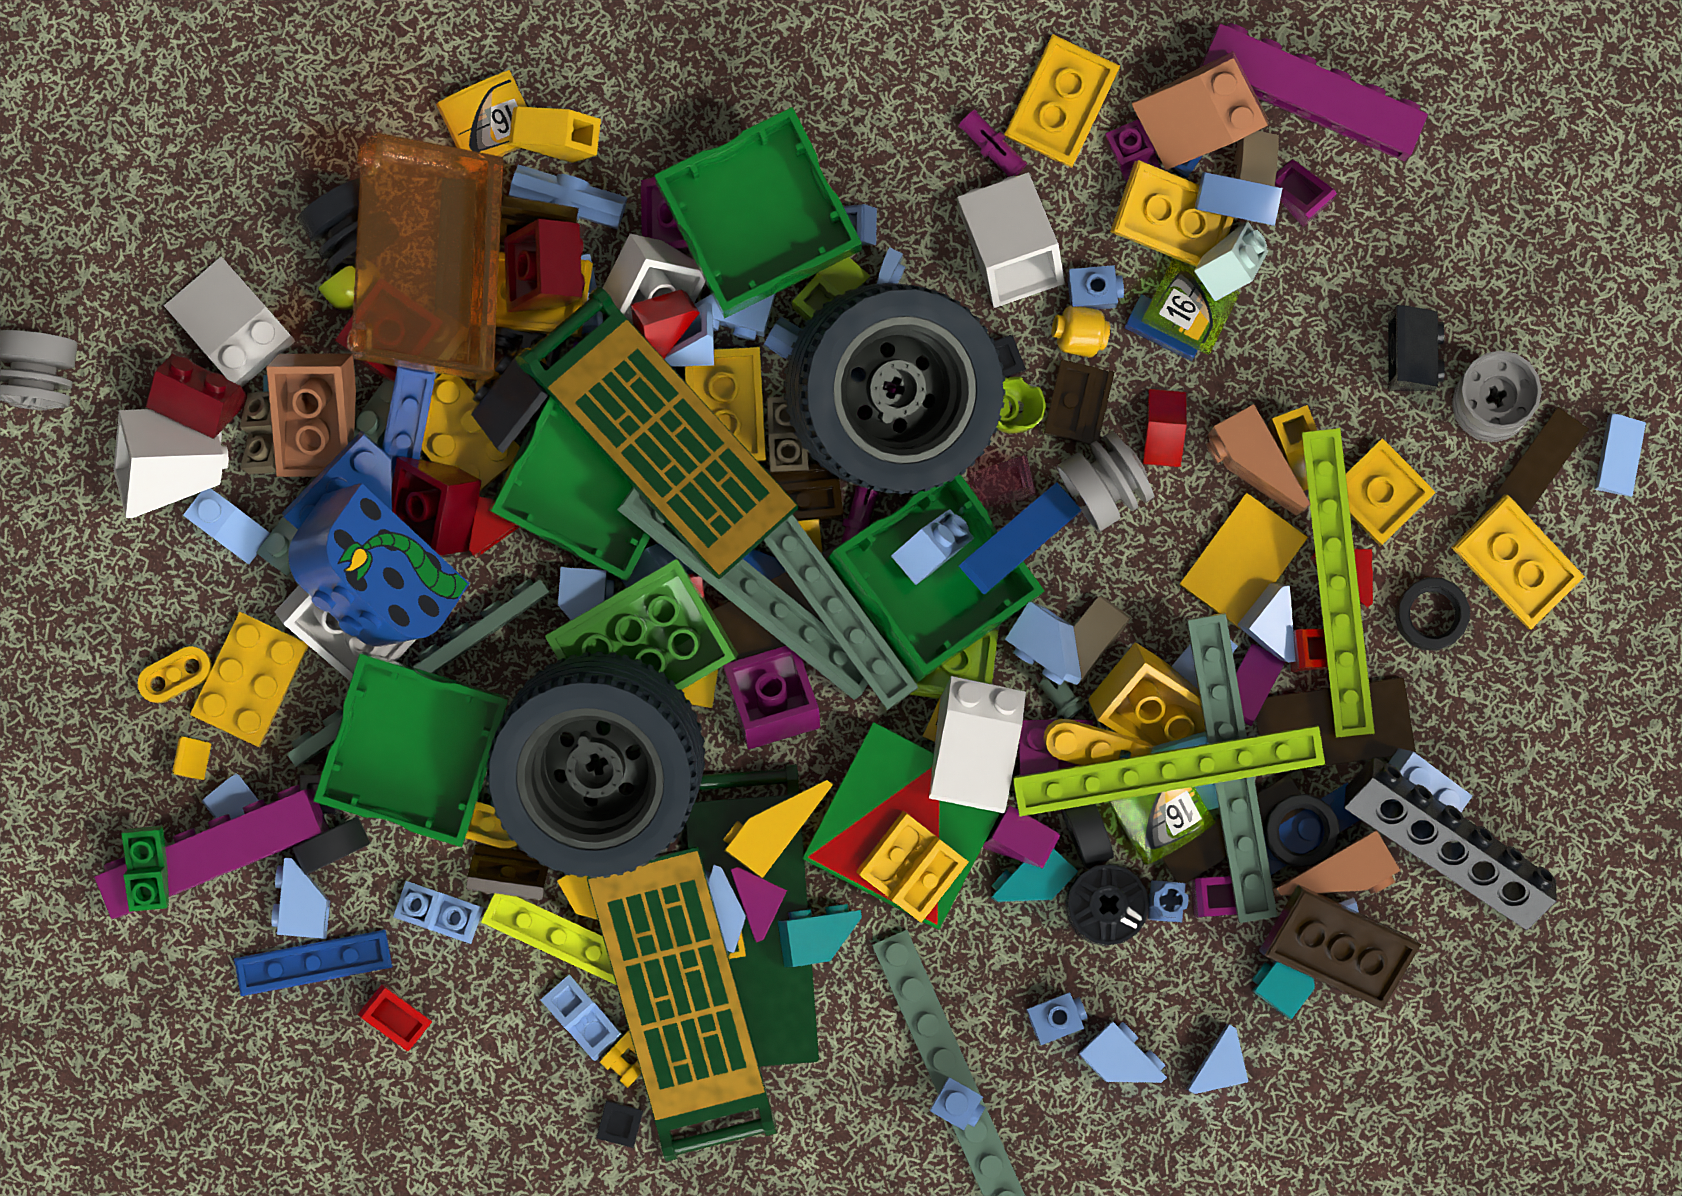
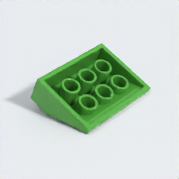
[545,558,738,734]

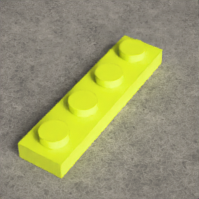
[481,893,616,985]

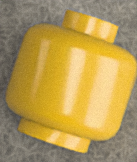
[1051,305,1110,358]

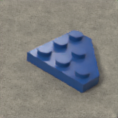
[282,430,392,529]

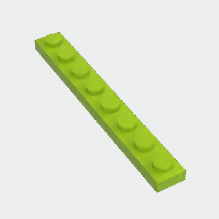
[1302,428,1375,738]
[1012,725,1325,816]

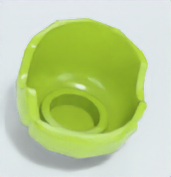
[318,260,379,310]
[996,377,1046,434]

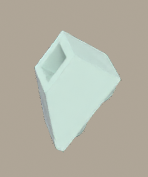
[1194,221,1268,301]

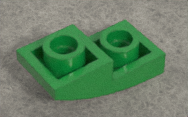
[121,826,169,912]

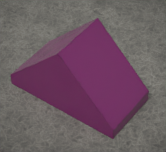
[1274,159,1337,227]
[983,805,1060,869]
[730,867,787,942]
[1191,876,1237,918]

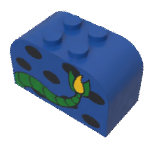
[288,483,470,647]

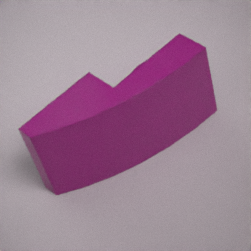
[1105,119,1162,185]
[1236,643,1285,726]

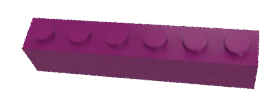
[1199,23,1428,161]
[94,785,329,920]

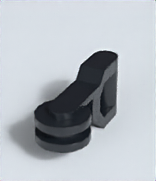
[484,327,562,367]

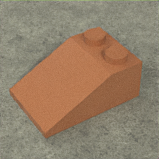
[1131,51,1268,170]
[267,354,356,477]
[1206,404,1311,516]
[1273,830,1401,897]

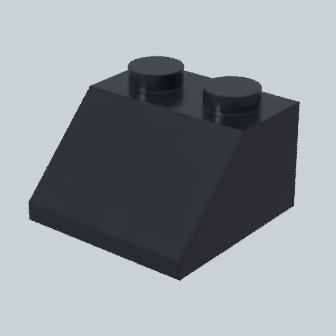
[1388,305,1445,391]
[471,346,550,453]

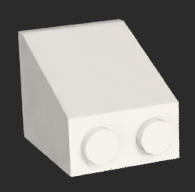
[957,172,1065,308]
[114,409,229,518]

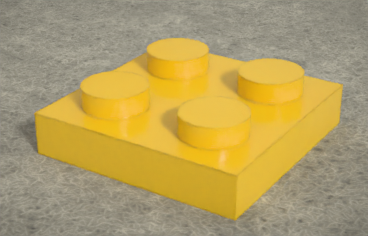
[1346,438,1436,546]

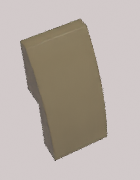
[1233,131,1279,186]
[240,391,276,474]
[767,397,808,472]
[1073,595,1131,682]

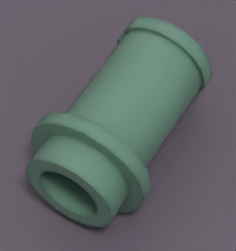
[1038,677,1084,719]

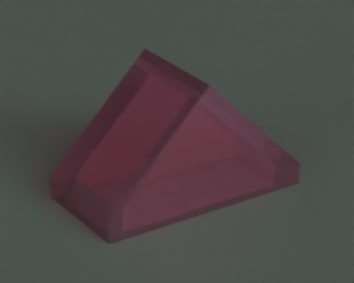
[967,455,1035,509]

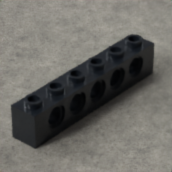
[1344,757,1557,930]

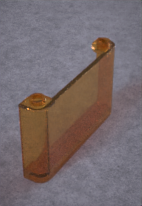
[347,133,503,381]

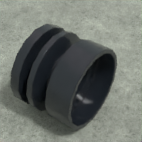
[297,178,399,275]
[1065,864,1149,946]

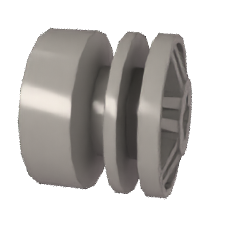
[0,330,78,410]
[1452,351,1542,443]
[1057,431,1155,533]

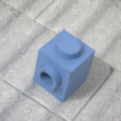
[1067,265,1124,310]
[1026,992,1087,1045]
[929,1077,985,1130]

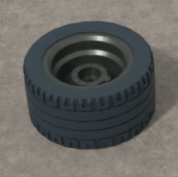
[783,283,1005,494]
[486,651,705,879]

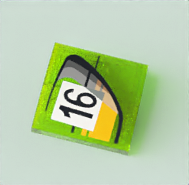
[1141,259,1240,355]
[1108,787,1215,865]

